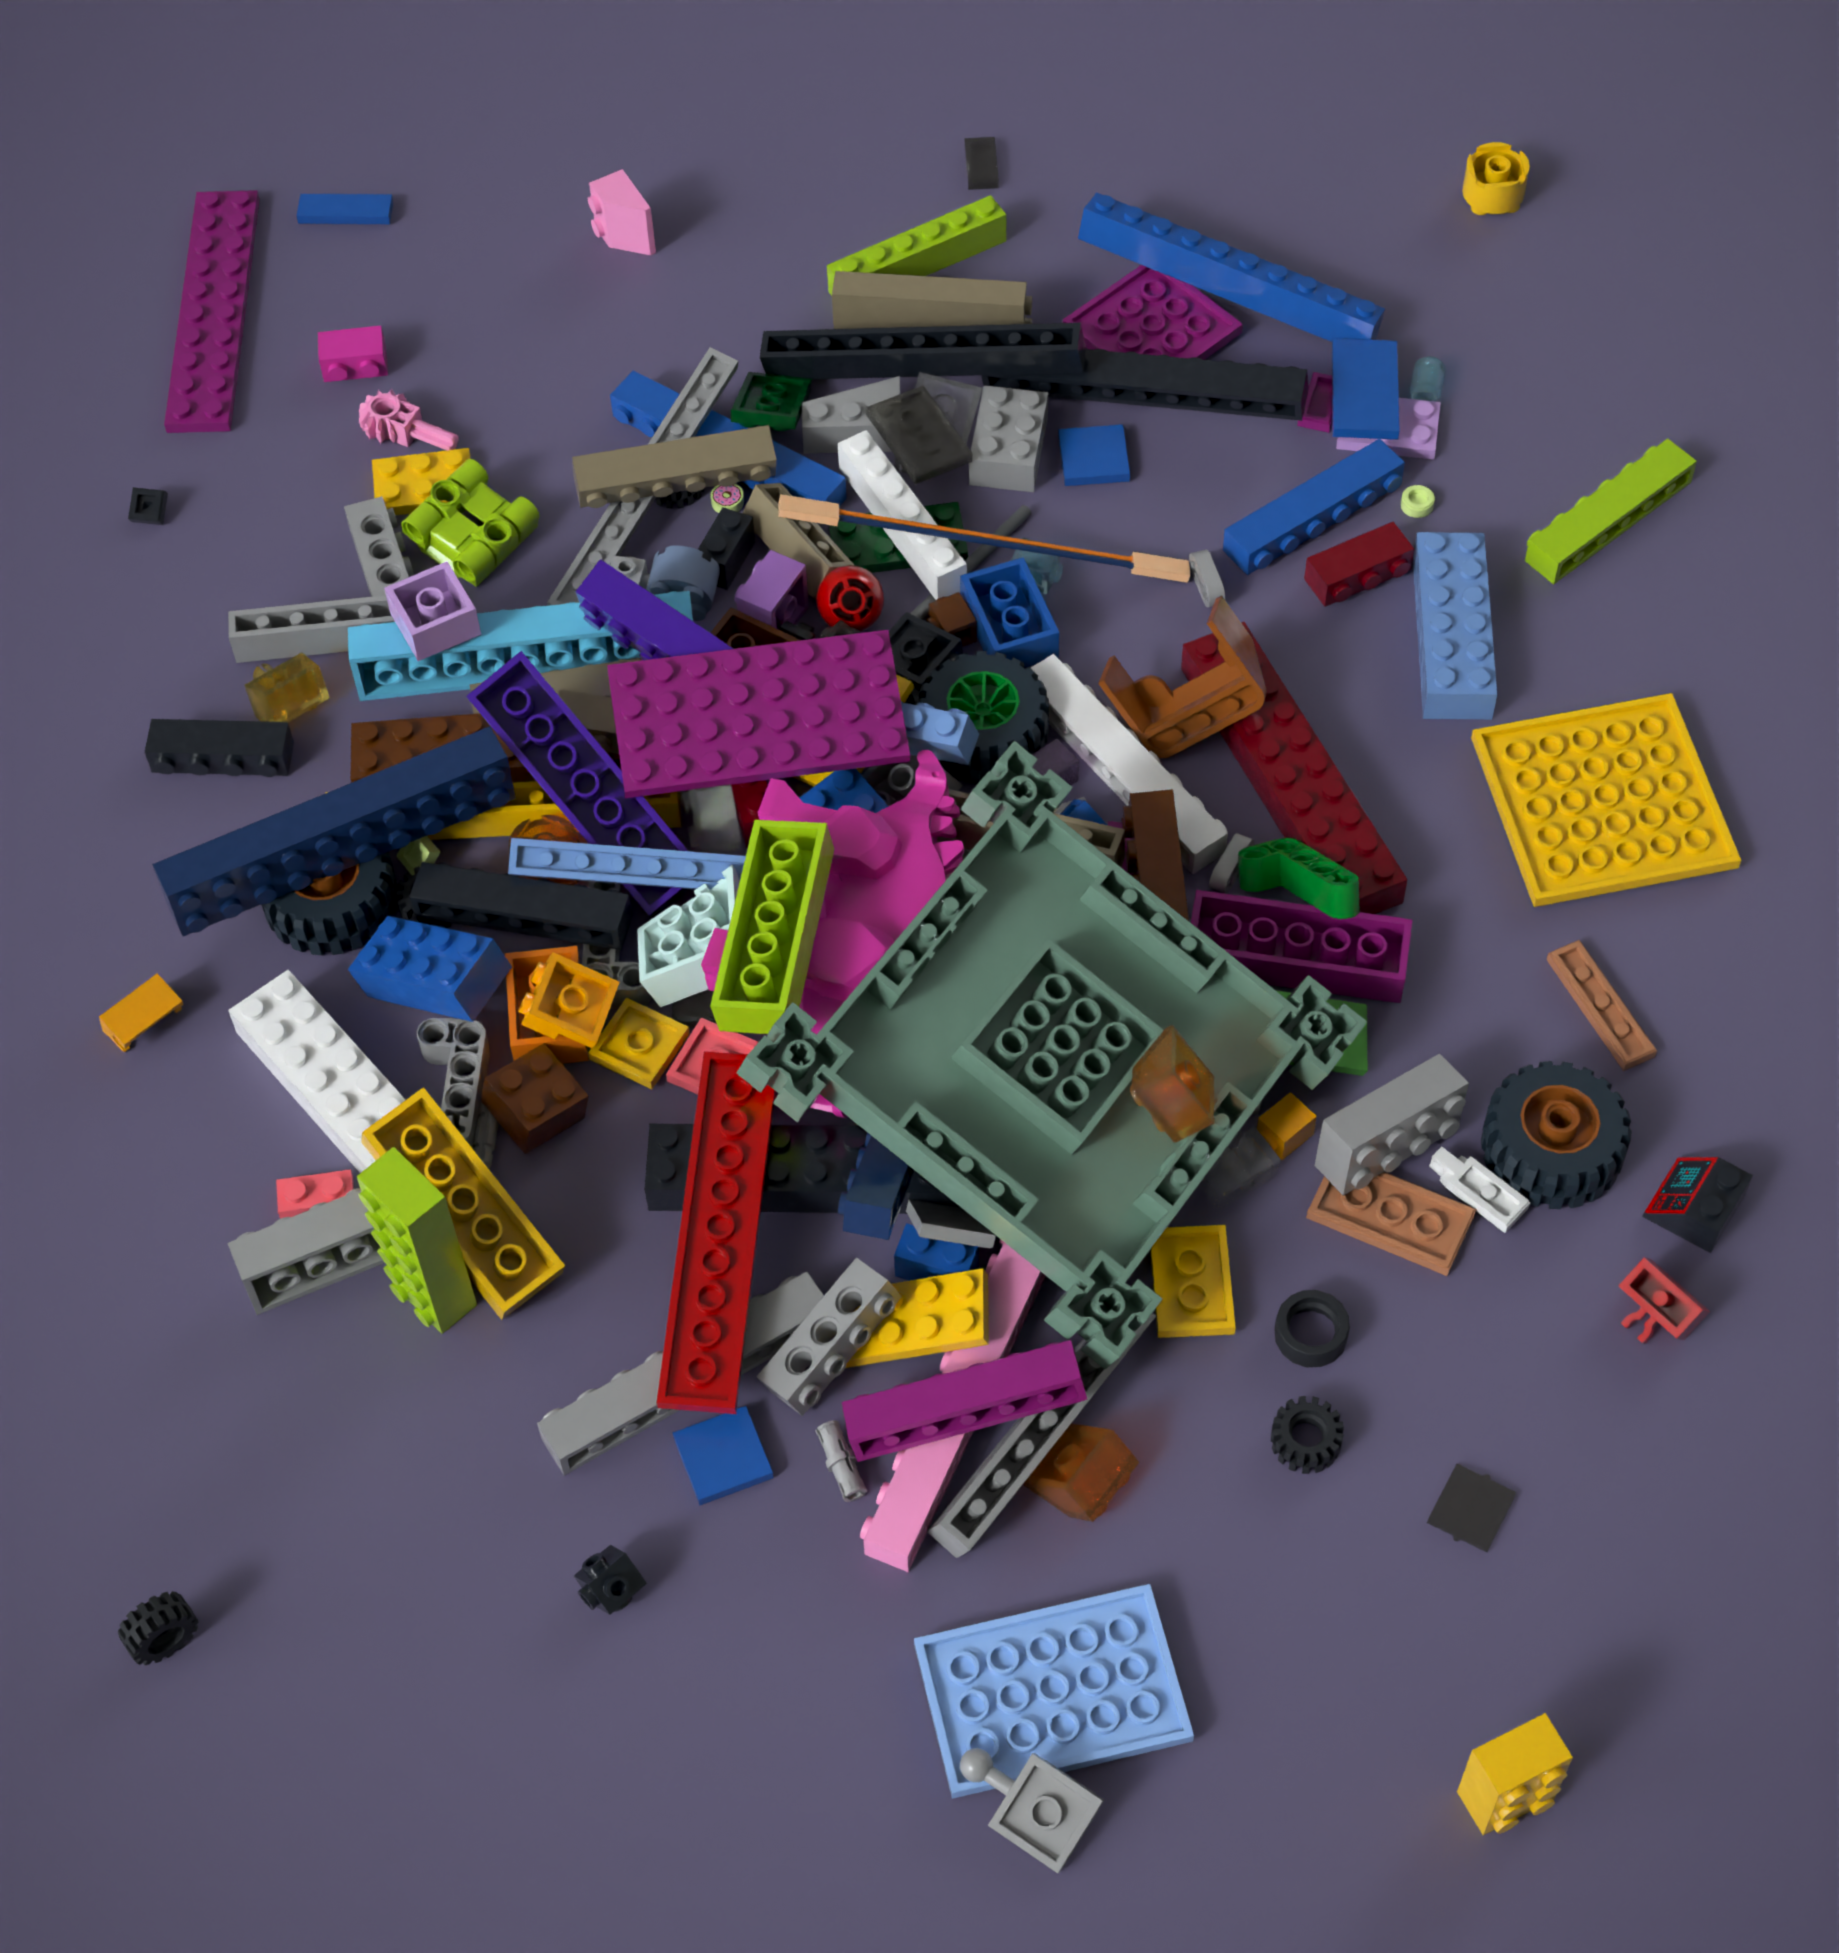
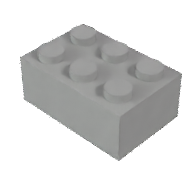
[969,386,1048,492]

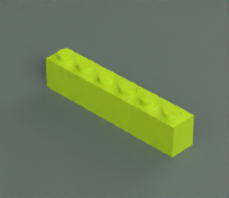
[827,195,1006,296]
[1525,438,1697,585]

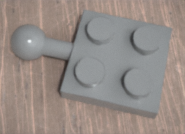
[960,1748,1105,1873]

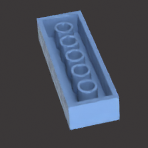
[1413,532,1497,720]

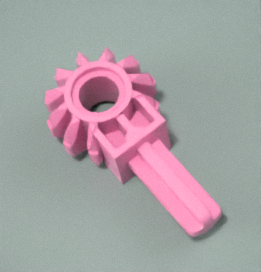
[359,389,459,450]

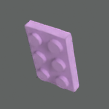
[1336,398,1441,460]

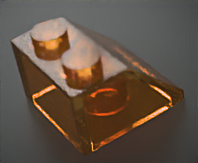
[1130,1025,1214,1143]
[1023,1423,1139,1522]

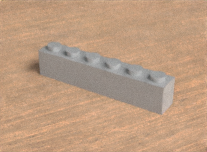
[228,595,395,663]

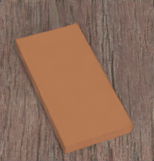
[1306,1172,1477,1276]

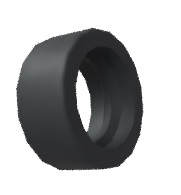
[1275,1290,1350,1368]

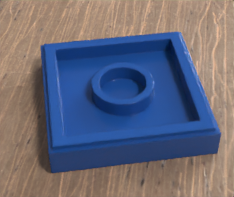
[1058,424,1130,486]
[672,1406,774,1506]

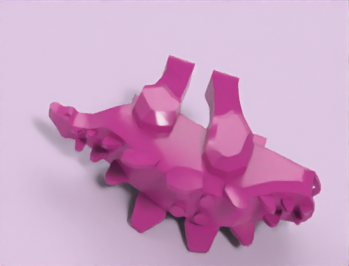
[701,750,964,1118]

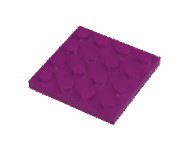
[1062,265,1243,360]

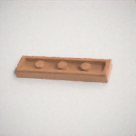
[1547,940,1657,1071]

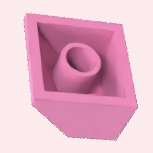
[588,169,656,255]

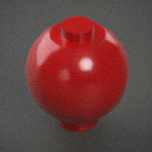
[817,565,884,633]

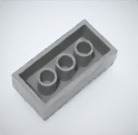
[1314,1053,1469,1195]
[227,1188,385,1315]

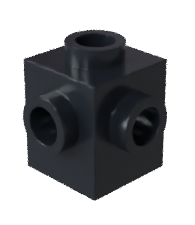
[574,1545,647,1615]

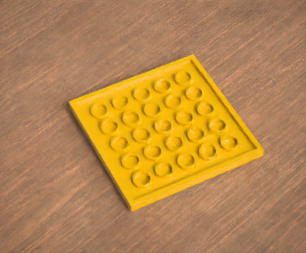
[1471,693,1741,907]

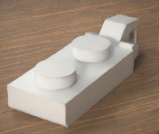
[1429,1146,1530,1233]

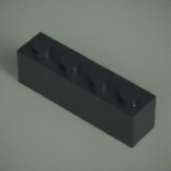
[144,719,294,777]

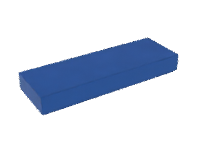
[296,194,393,224]

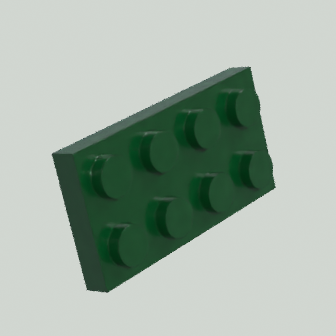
[828,502,968,573]

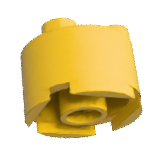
[1462,142,1530,215]

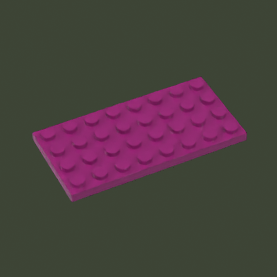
[607,630,910,798]

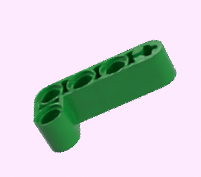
[1238,838,1360,919]

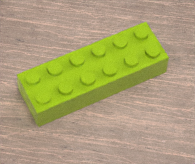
[710,820,834,1034]
[356,1147,477,1334]

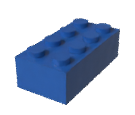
[348,916,512,1022]

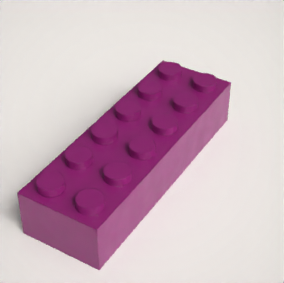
[1191,890,1413,1003]

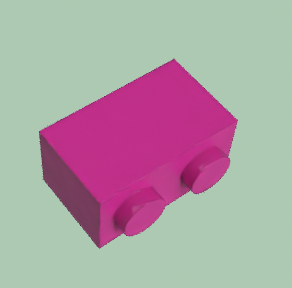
[318,325,388,382]

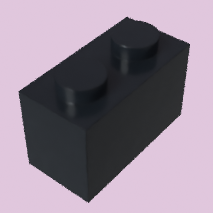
[698,507,755,590]

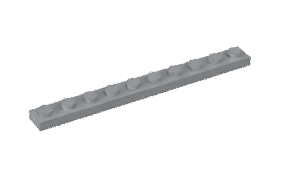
[547,347,738,606]

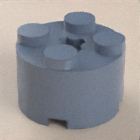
[646,546,720,621]

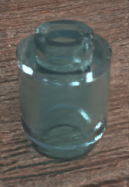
[1409,356,1446,402]

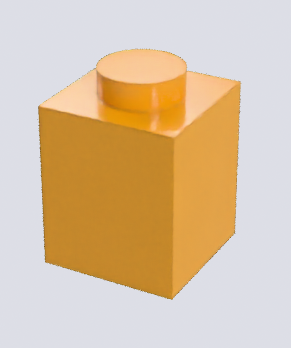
[1256,1092,1317,1160]

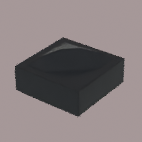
[128,487,168,525]

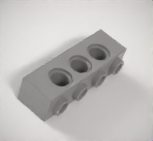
[344,496,414,597]
[757,1257,902,1416]

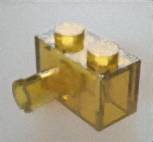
[244,652,330,723]

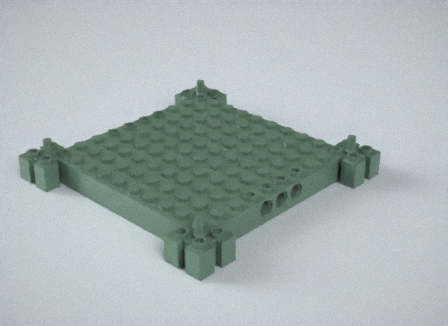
[737,741,1367,1369]

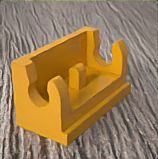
[99,973,183,1052]

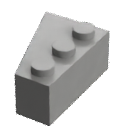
[802,376,901,453]

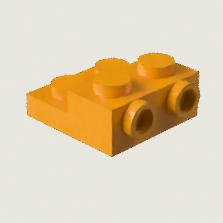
[518,952,620,1049]

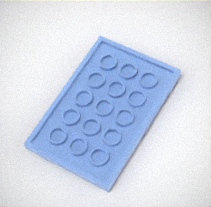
[914,1584,1194,1799]

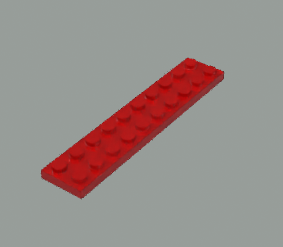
[656,1051,776,1414]

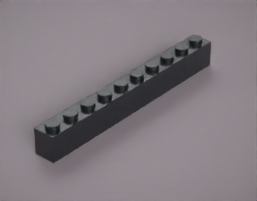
[759,323,1086,379]
[981,349,1309,421]

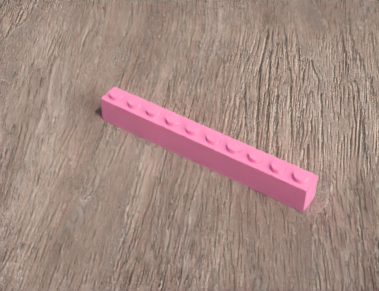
[860,1239,1046,1572]

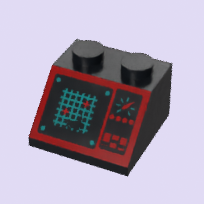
[1642,1157,1753,1253]

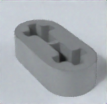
[1189,549,1225,608]
[1209,833,1254,894]

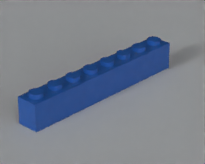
[610,370,847,507]

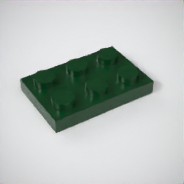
[731,372,812,431]

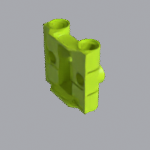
[401,459,540,587]

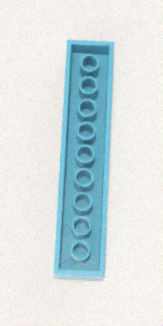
[348,591,693,701]

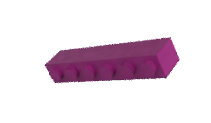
[842,1340,1088,1462]

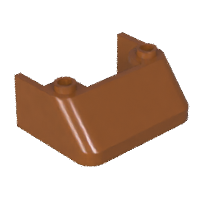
[1098,596,1267,758]

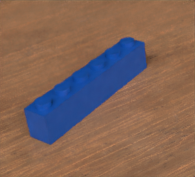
[1223,438,1405,576]

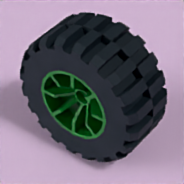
[917,651,1049,785]

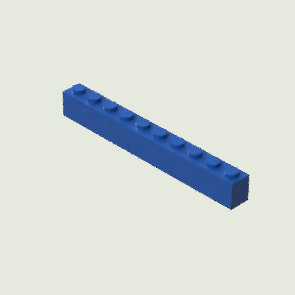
[1078,192,1385,342]

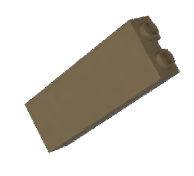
[832,271,1032,329]

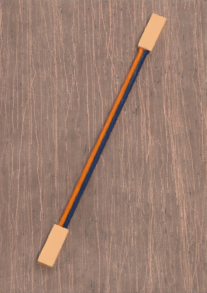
[778,494,1191,583]

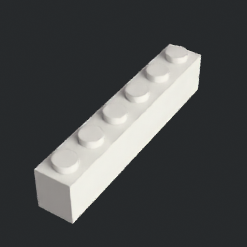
[838,430,967,600]

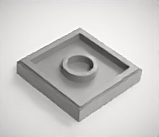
[906,1199,996,1248]

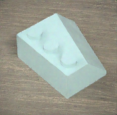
[637,865,740,1007]

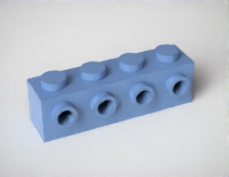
[901,701,979,765]

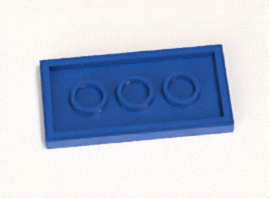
[1332,338,1400,440]

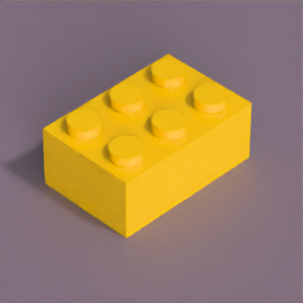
[1457,1713,1573,1835]

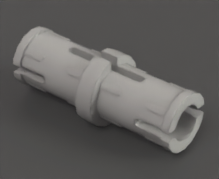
[815,1420,868,1502]

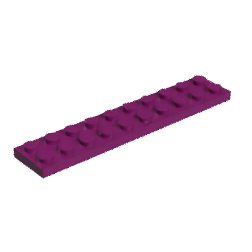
[164,190,260,433]

